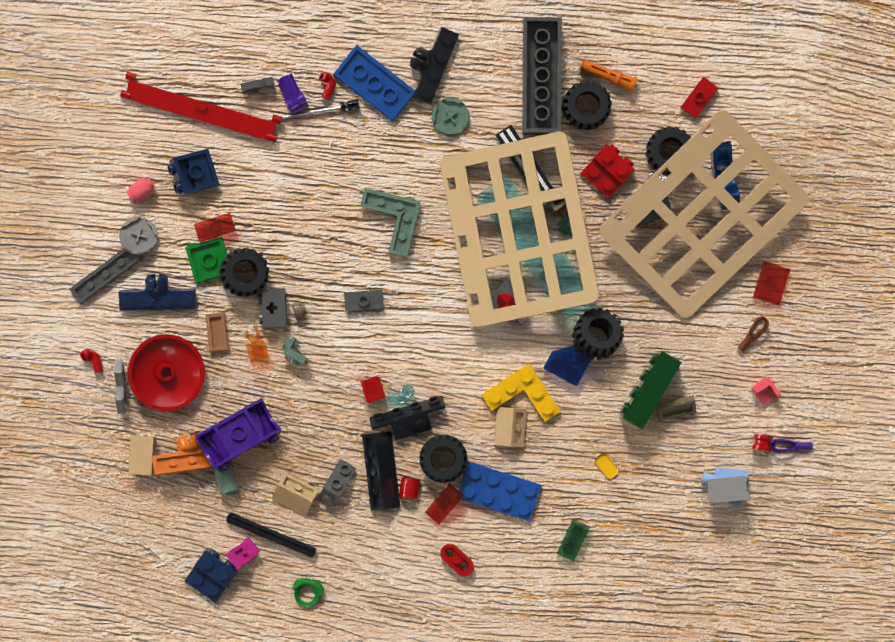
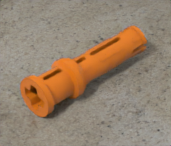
[579,59,638,93]

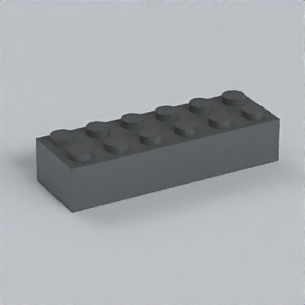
[522,17,562,135]

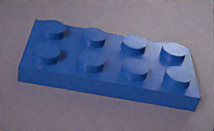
[457,461,542,521]

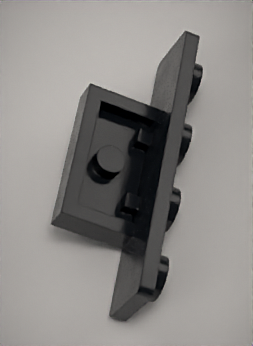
[369,396,446,440]

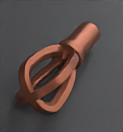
[737,316,769,352]

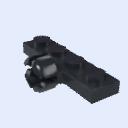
[410,27,459,105]

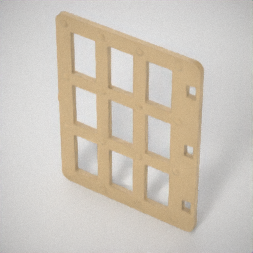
[599,110,809,318]
[440,131,599,327]

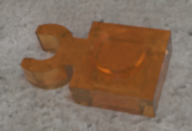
[245,328,270,364]

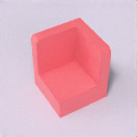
[751,376,781,405]

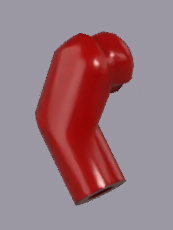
[319,72,336,101]
[80,349,103,373]

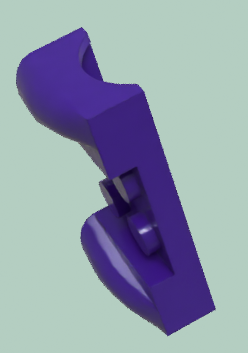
[195,398,281,473]

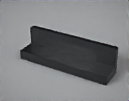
[362,431,400,511]

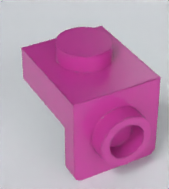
[225,537,260,569]

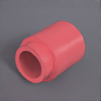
[126,177,156,204]

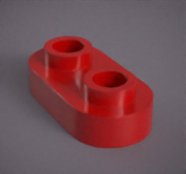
[440,544,474,576]

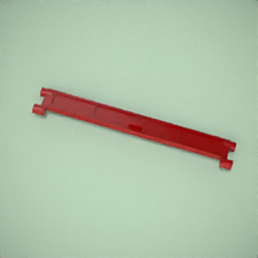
[120,71,283,143]

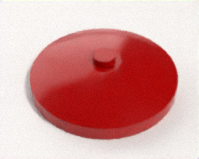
[127,334,205,411]

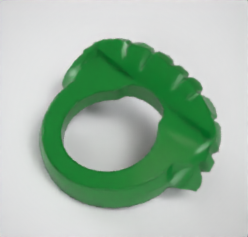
[292,578,324,607]

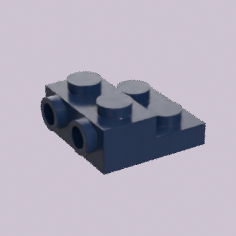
[167,149,220,197]
[184,549,238,603]

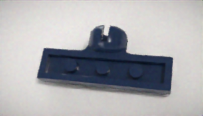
[118,274,197,311]

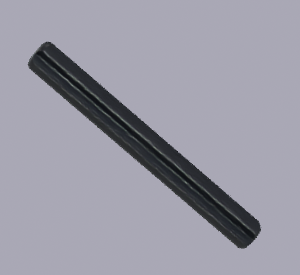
[226,513,316,558]

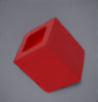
[360,376,386,403]

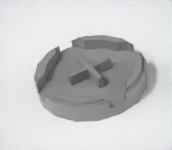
[119,217,158,255]

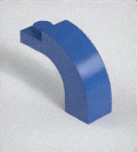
[710,141,740,210]

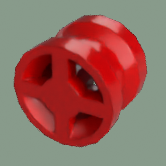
[752,434,773,452]

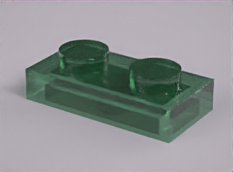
[556,518,590,562]

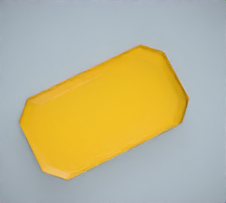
[595,453,619,479]

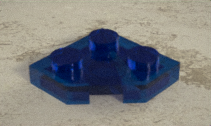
[543,345,591,387]

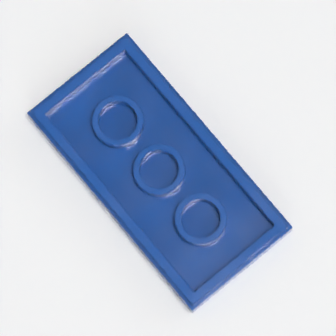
[333,45,415,122]

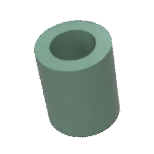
[215,467,239,497]

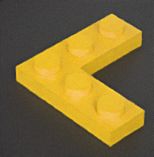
[482,363,561,422]

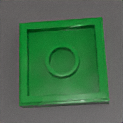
[185,237,228,284]

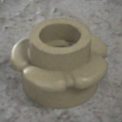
[292,300,307,319]

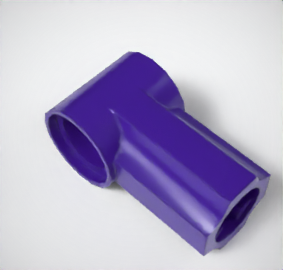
[277,73,309,115]

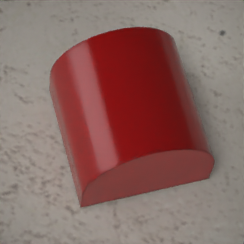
[399,477,420,499]

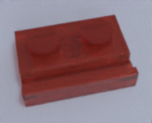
[752,261,790,306]

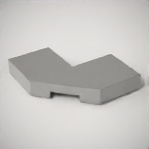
[114,359,126,414]

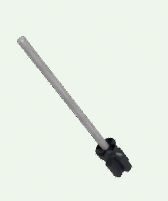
[269,99,360,121]

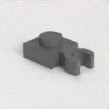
[240,77,275,95]

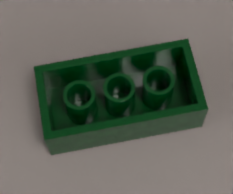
[619,351,682,429]

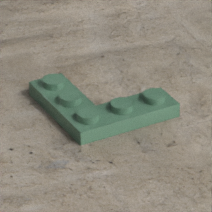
[360,188,421,257]

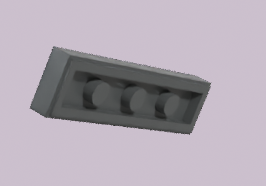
[69,249,143,305]

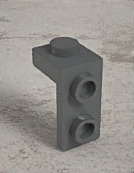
[318,459,356,507]

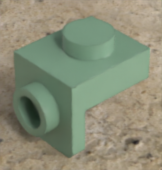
[282,336,308,366]

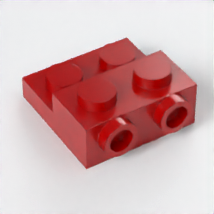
[580,144,635,199]

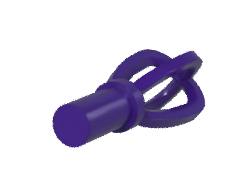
[771,439,813,453]

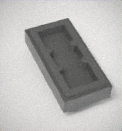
[344,290,384,312]

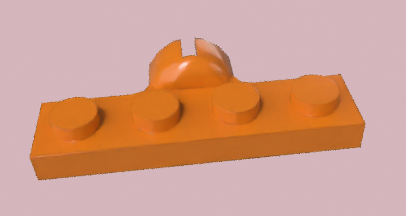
[152,435,231,476]

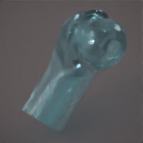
[387,384,414,403]

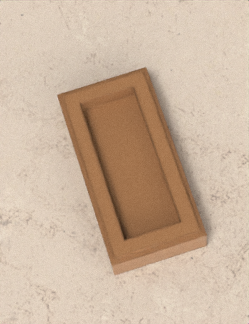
[205,312,229,352]

